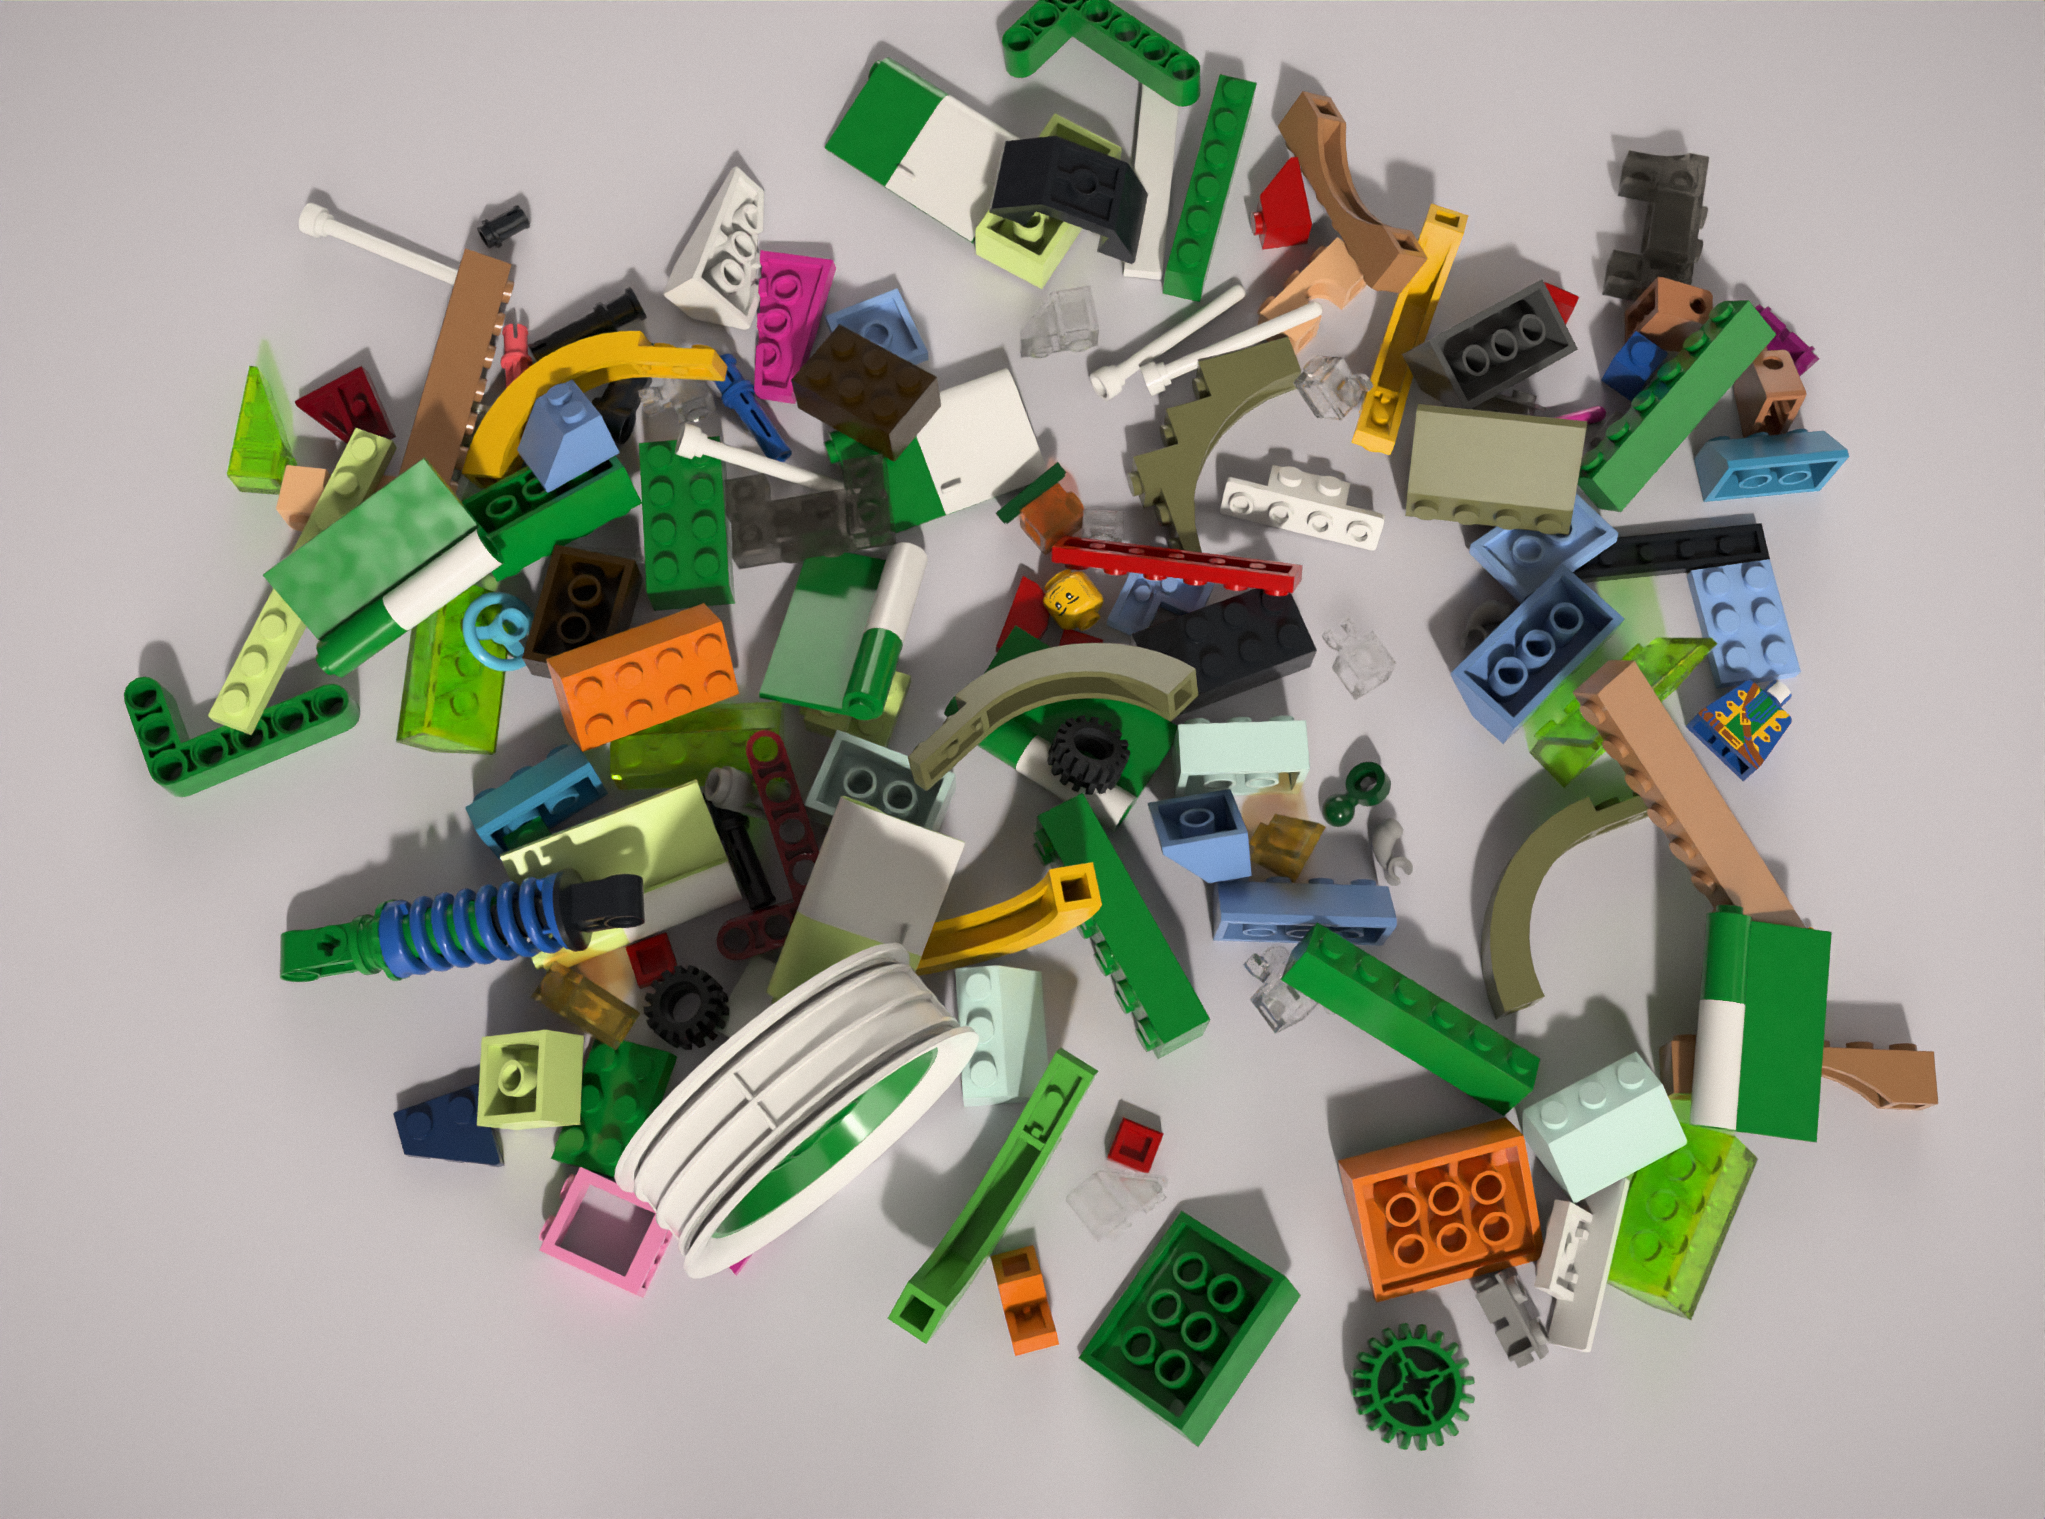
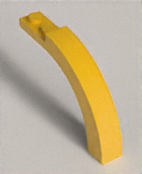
[1351,203,1469,455]
[462,331,727,488]
[915,862,1102,976]

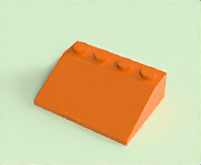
[1338,1117,1544,1303]

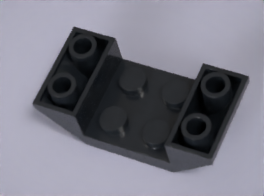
[989,136,1148,264]

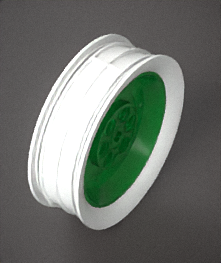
[614,943,979,1279]

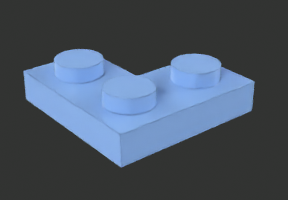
[1107,572,1215,636]

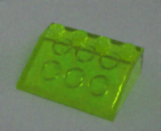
[1529,637,1717,788]

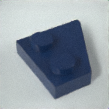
[393,1083,504,1167]

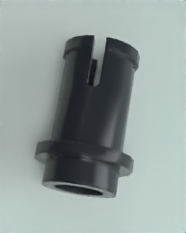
[477,205,530,249]

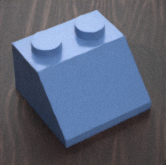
[517,379,620,493]
[1148,789,1252,883]

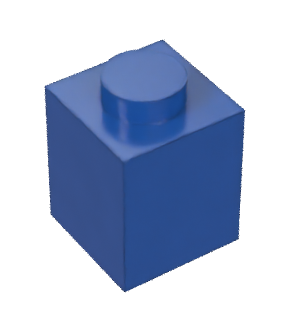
[1601,331,1668,402]

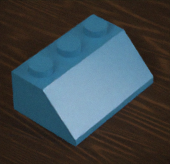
[1694,429,1849,502]
[465,742,609,859]

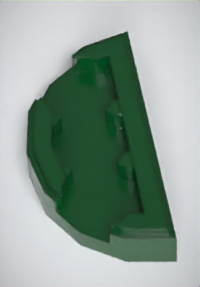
[996,462,1067,524]

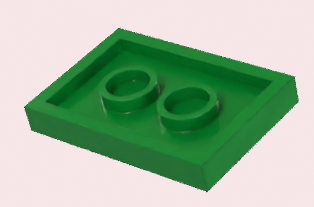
[551,1033,677,1179]

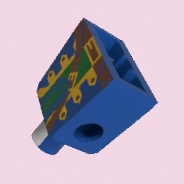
[1685,680,1792,782]

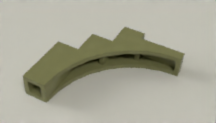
[1127,337,1302,552]

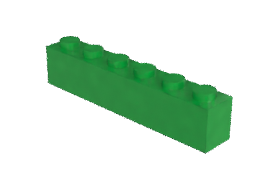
[1163,74,1257,302]
[1577,300,1776,512]
[1281,922,1540,1116]

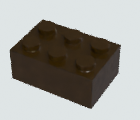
[791,324,941,462]
[522,544,643,679]

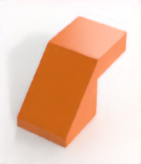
[990,1245,1059,1356]

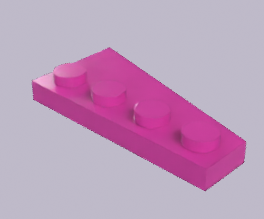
[754,250,836,404]

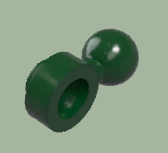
[1322,762,1391,827]

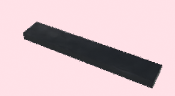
[1573,523,1770,583]

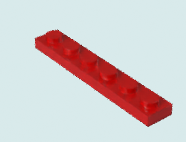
[1052,535,1303,596]

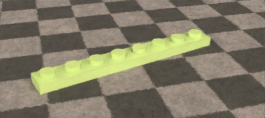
[208,428,397,735]

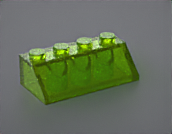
[396,585,508,755]
[610,701,785,790]
[1607,1121,1758,1320]

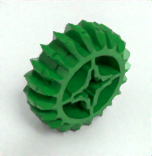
[1351,1323,1475,1451]

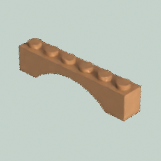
[1278,91,1428,293]
[1659,1034,1938,1110]

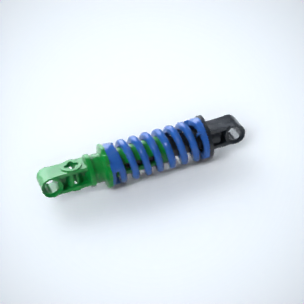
[280,868,645,982]

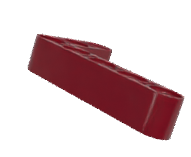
[716,730,819,961]

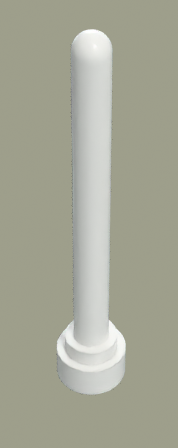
[299,203,458,285]
[1090,285,1246,401]
[1140,302,1323,397]
[675,423,855,502]

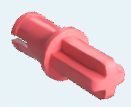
[500,324,533,388]

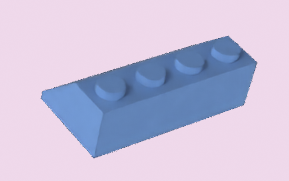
[1450,564,1625,744]
[1213,877,1397,946]

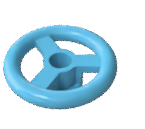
[462,592,534,671]

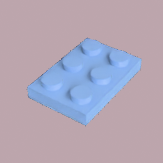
[1469,494,1618,604]
[1687,559,1801,689]

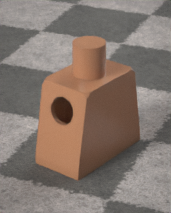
[1625,277,1713,352]
[1733,346,1807,438]

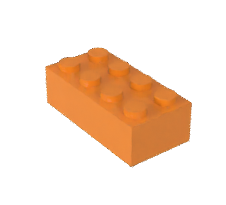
[546,603,739,752]

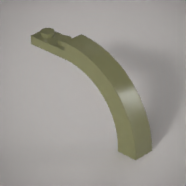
[908,643,1198,791]
[1481,792,1649,1020]

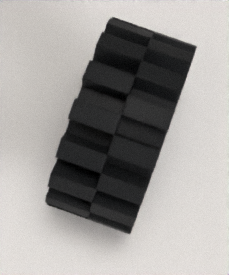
[1047,715,1130,795]
[643,965,730,1050]

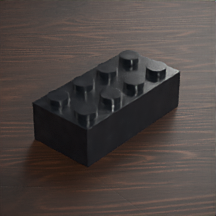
[1130,588,1317,717]

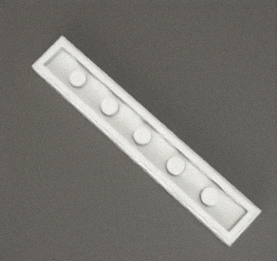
[1123,84,1179,280]

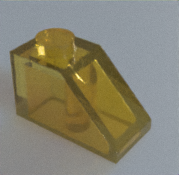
[1249,814,1326,883]
[530,961,641,1050]

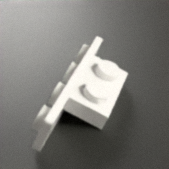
[1220,464,1385,550]
[1534,1177,1630,1352]

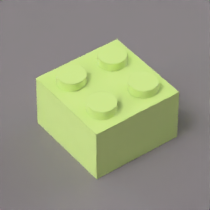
[477,1030,584,1130]

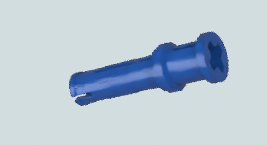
[708,354,792,462]

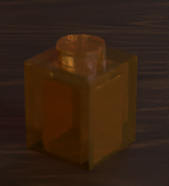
[1020,483,1084,555]

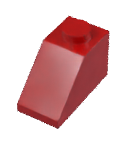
[1251,157,1312,250]

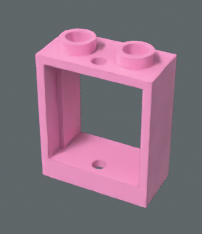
[539,1167,673,1298]

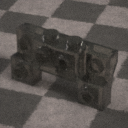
[1602,150,1709,301]
[725,454,896,569]

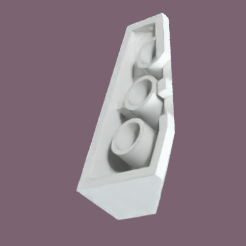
[663,166,764,330]

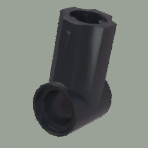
[591,377,652,445]

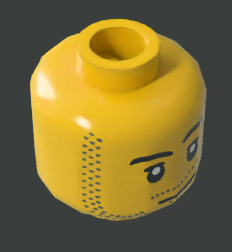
[1043,569,1104,632]

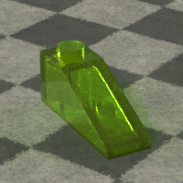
[227,366,297,495]

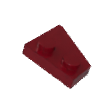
[295,366,396,444]

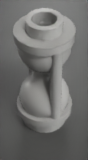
[704,766,791,825]

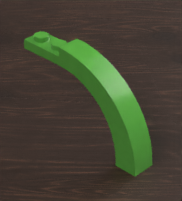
[887,1048,1099,1344]

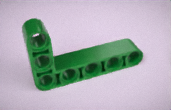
[1002,0,1201,107]
[124,677,360,797]

